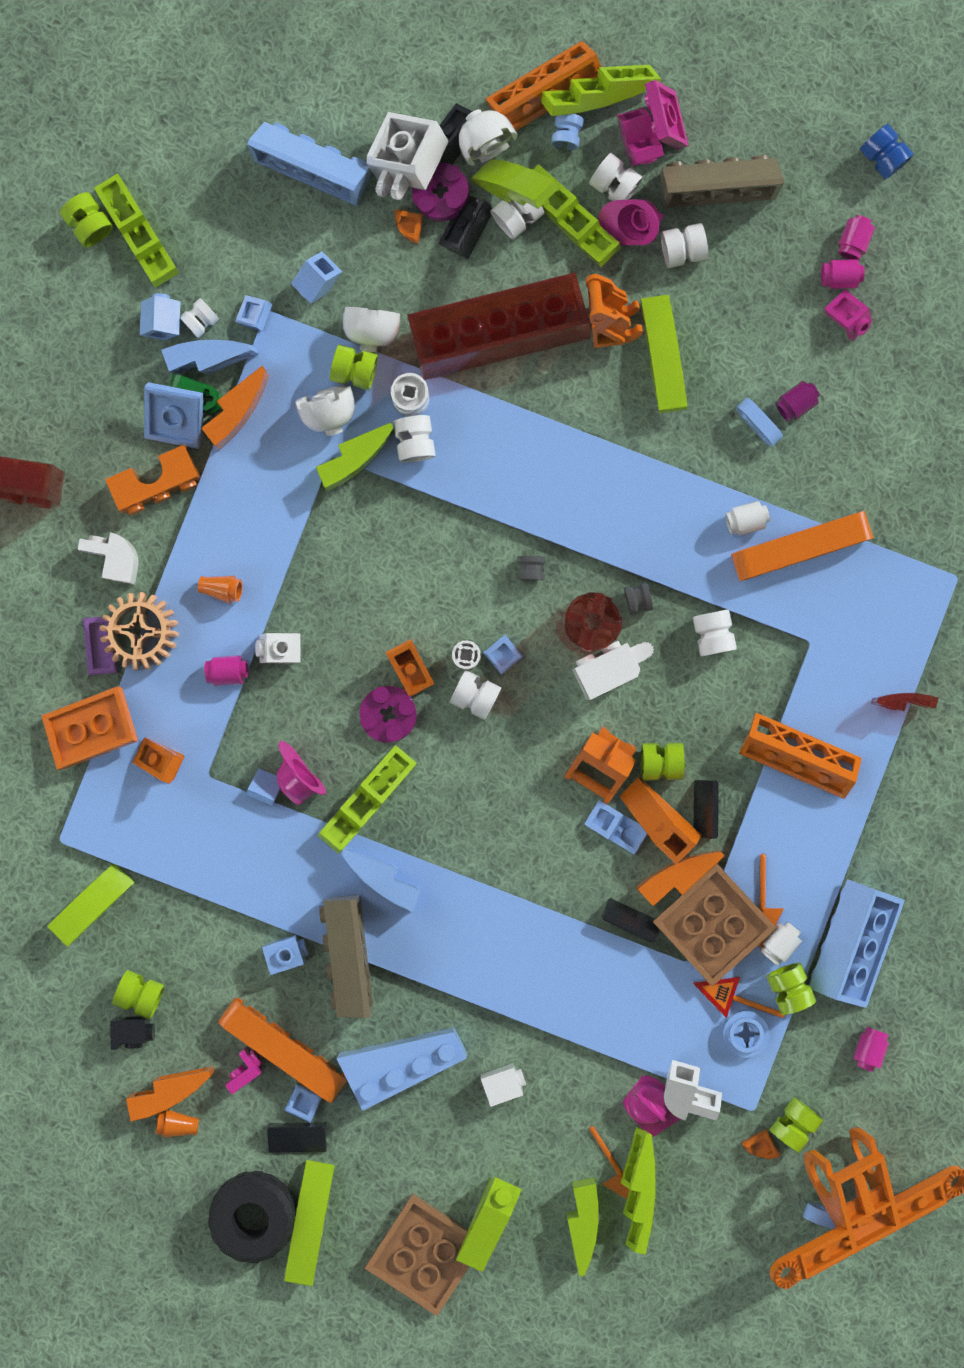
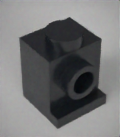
[110,1016,155,1050]

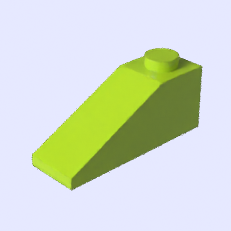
[456,1177,522,1272]

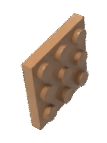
[653,864,776,987]
[365,1193,470,1316]

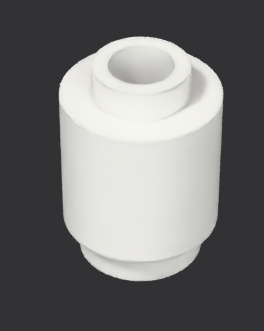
[725,501,770,536]
[760,922,802,966]

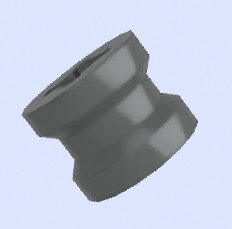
[516,556,545,581]
[624,583,653,615]

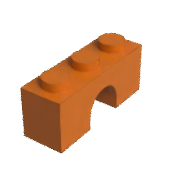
[105,445,201,516]

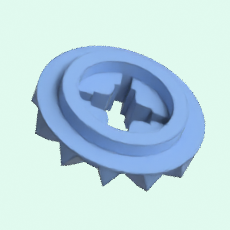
[723,1010,770,1058]

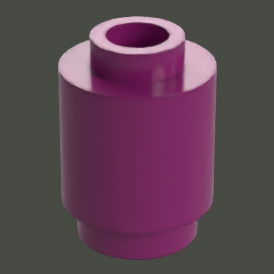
[775,381,820,422]

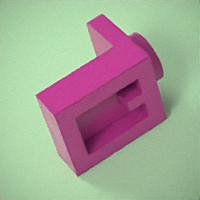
[824,289,872,341]
[225,1046,263,1094]

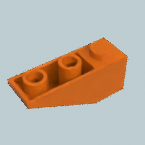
[619,776,702,864]

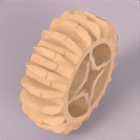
[100,592,179,670]

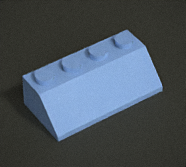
[247,122,371,206]
[809,879,905,1008]

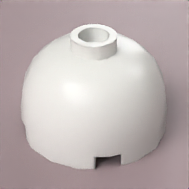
[459,109,517,166]
[343,307,401,352]
[295,385,355,436]

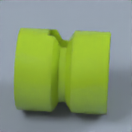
[59,192,113,248]
[330,344,378,391]
[641,743,685,780]
[766,962,816,1015]
[112,970,165,1020]
[769,1097,824,1153]

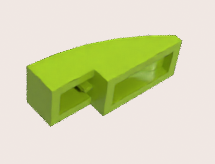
[316,423,395,492]
[47,863,135,947]
[566,1178,599,1277]

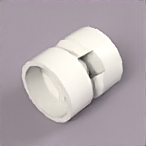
[589,153,643,201]
[490,200,544,240]
[661,223,709,268]
[391,373,429,417]
[393,415,436,463]
[692,610,737,657]
[449,670,502,720]

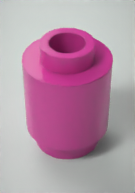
[838,215,875,260]
[821,259,865,289]
[204,655,249,686]
[853,1027,889,1072]

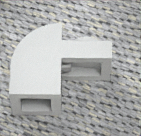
[78,532,138,585]
[664,1060,722,1121]

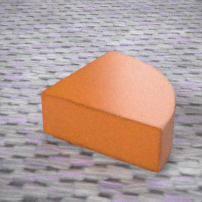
[395,209,424,244]
[741,1129,781,1159]

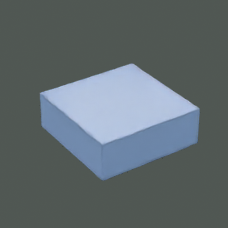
[235,295,273,331]
[483,635,523,675]
[246,768,281,806]
[284,1083,322,1123]

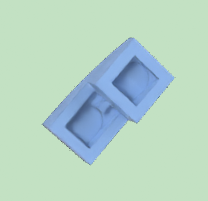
[584,800,648,855]

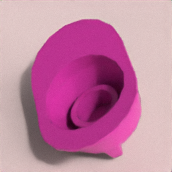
[598,199,664,246]
[277,741,326,805]
[623,1075,681,1137]

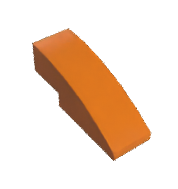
[201,366,269,451]
[636,850,724,906]
[126,1066,214,1122]

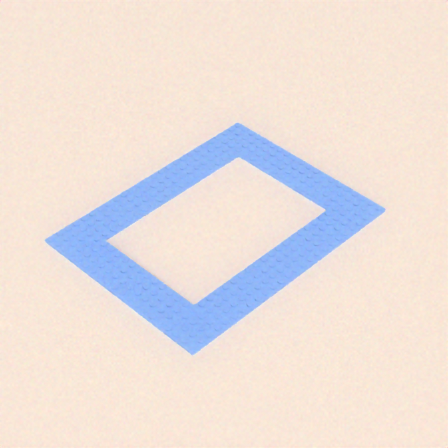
[60,311,958,1111]

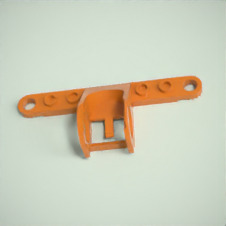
[769,1127,964,1289]

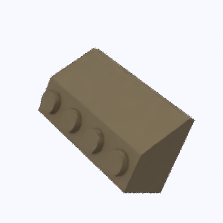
[660,155,784,208]
[319,894,374,1018]

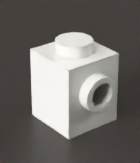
[255,633,300,663]

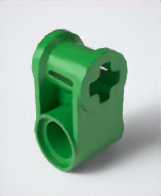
[169,374,222,414]

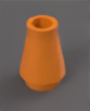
[198,576,243,604]
[156,1109,199,1138]

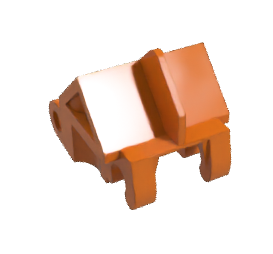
[585,274,643,348]
[564,726,637,805]

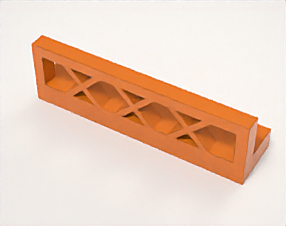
[485,41,601,131]
[739,713,862,799]

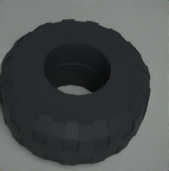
[208,1171,296,1263]

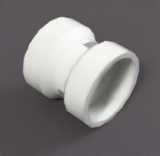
[180,298,219,339]
[452,641,481,670]

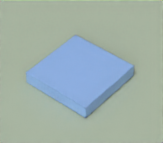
[144,382,203,449]

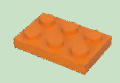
[41,686,138,770]

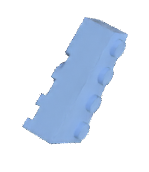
[337,1027,467,1111]

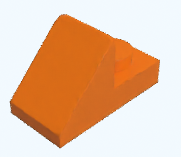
[385,639,434,697]
[132,737,184,784]

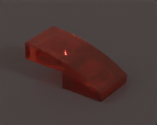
[871,693,939,712]

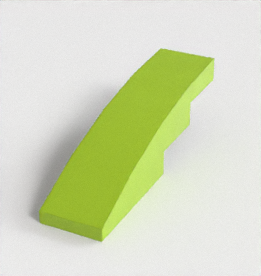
[541,65,661,116]
[470,159,558,209]
[533,164,621,268]
[94,173,179,288]
[641,294,688,414]
[317,745,417,854]
[620,1127,656,1255]
[284,1160,335,1287]

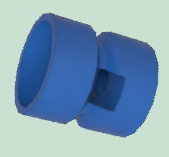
[860,123,914,180]

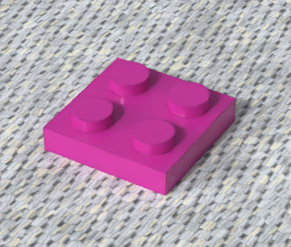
[644,80,689,150]

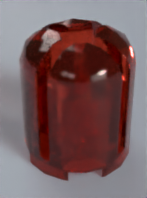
[556,592,622,654]

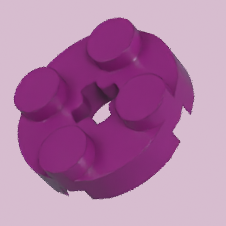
[412,163,470,222]
[359,686,417,743]

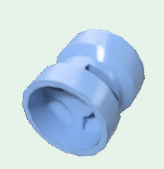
[551,114,584,150]

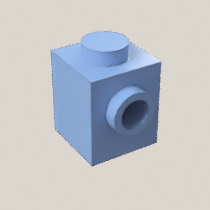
[291,252,342,304]
[140,293,180,341]
[262,935,309,975]

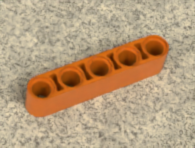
[731,511,874,581]
[218,997,348,1103]

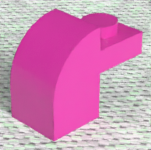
[617,107,664,167]

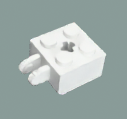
[367,112,449,200]
[572,641,654,700]

